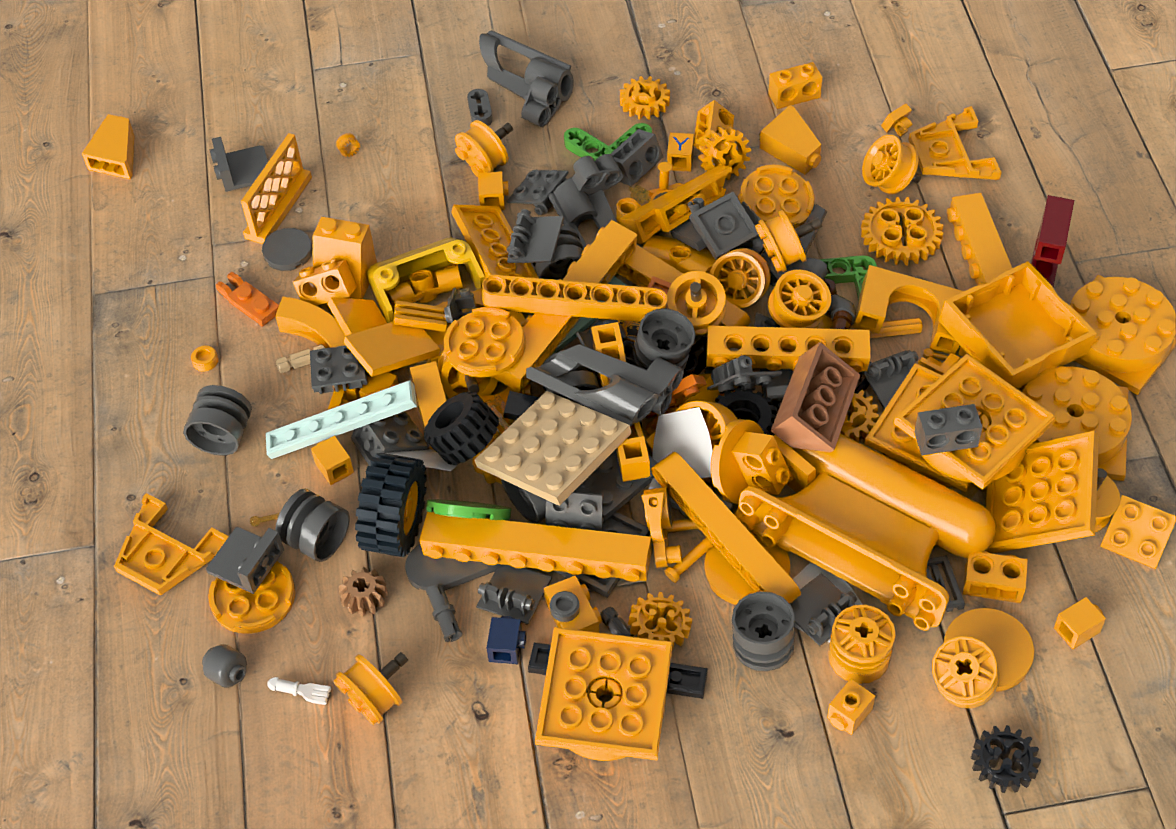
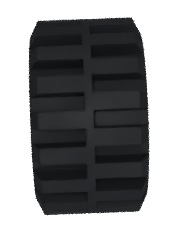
[715,388,777,436]
[424,391,499,465]

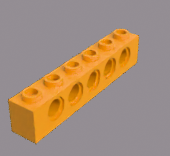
[706,326,870,373]

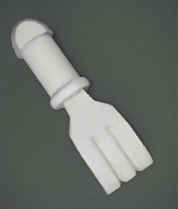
[268,677,331,705]

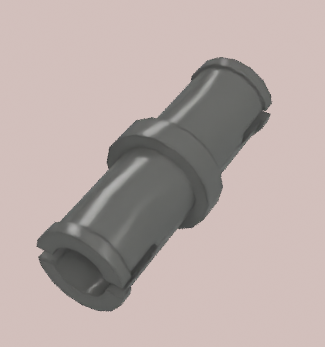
[426,583,462,642]

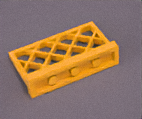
[241,133,312,244]

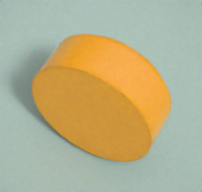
[191,345,219,371]

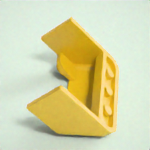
[367,237,485,323]

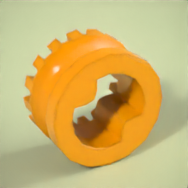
[336,133,360,157]

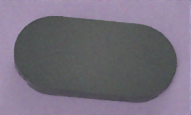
[405,544,504,591]

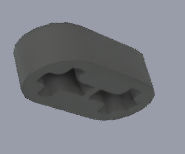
[467,89,492,126]

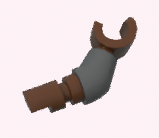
[824,279,856,329]

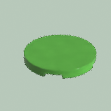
[426,499,512,520]

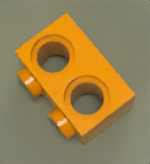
[768,62,823,109]
[693,100,735,160]
[293,259,357,306]
[732,431,791,495]
[962,551,1028,603]

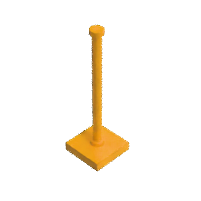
[664,435,816,583]

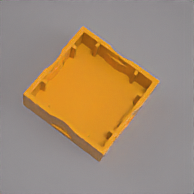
[938,261,1097,389]

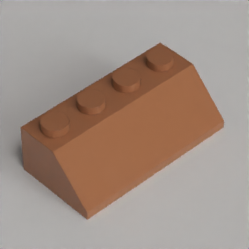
[771,342,860,452]

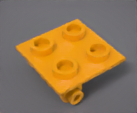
[1100,495,1176,569]

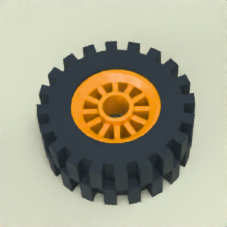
[355,452,427,557]

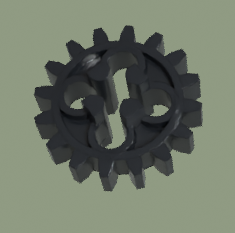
[971,725,1041,793]

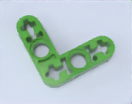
[564,123,652,161]
[819,255,877,301]

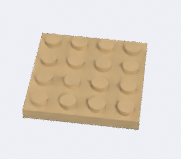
[475,391,632,506]

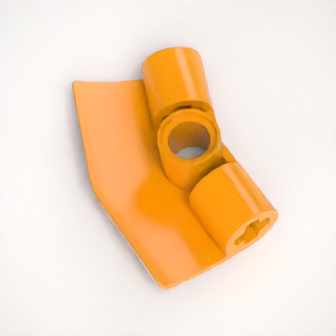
[643,235,719,274]
[385,264,463,312]

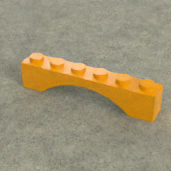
[591,322,650,482]

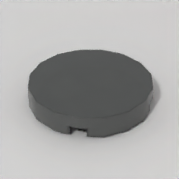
[262,228,312,271]

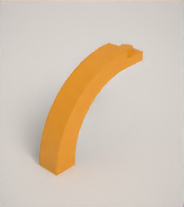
[275,296,361,410]

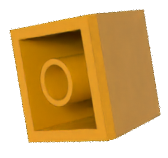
[313,216,377,299]

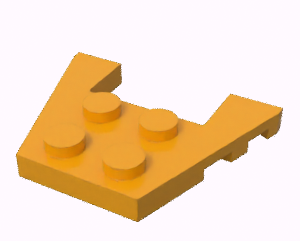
[908,106,1002,180]
[114,493,229,596]

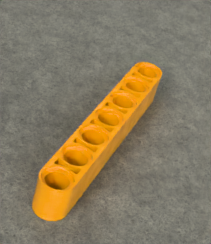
[617,245,751,327]
[482,275,668,322]
[651,452,801,604]

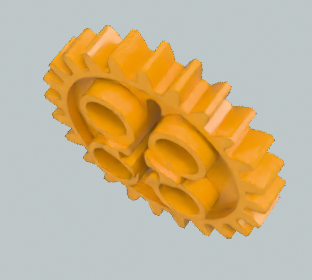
[861,197,944,266]

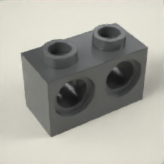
[611,129,664,186]
[914,404,983,455]

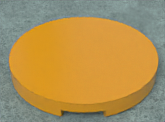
[739,164,815,228]
[444,307,525,377]
[711,419,764,504]
[704,532,790,605]
[208,561,295,634]
[943,608,1034,692]

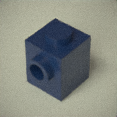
[486,616,527,665]

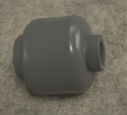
[202,644,247,688]

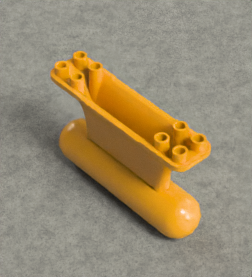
[737,433,996,631]

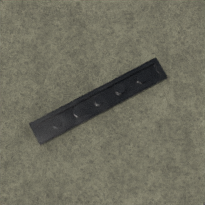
[528,642,708,699]

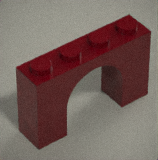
[1031,195,1075,288]

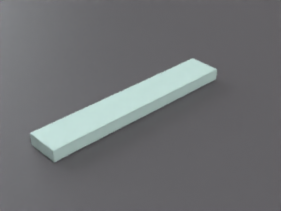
[266,380,417,459]

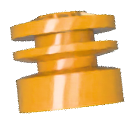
[828,605,896,684]
[932,636,999,709]

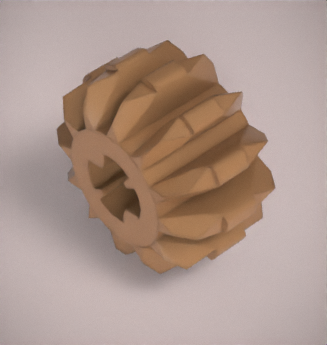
[338,567,388,617]

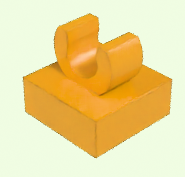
[881,103,913,136]

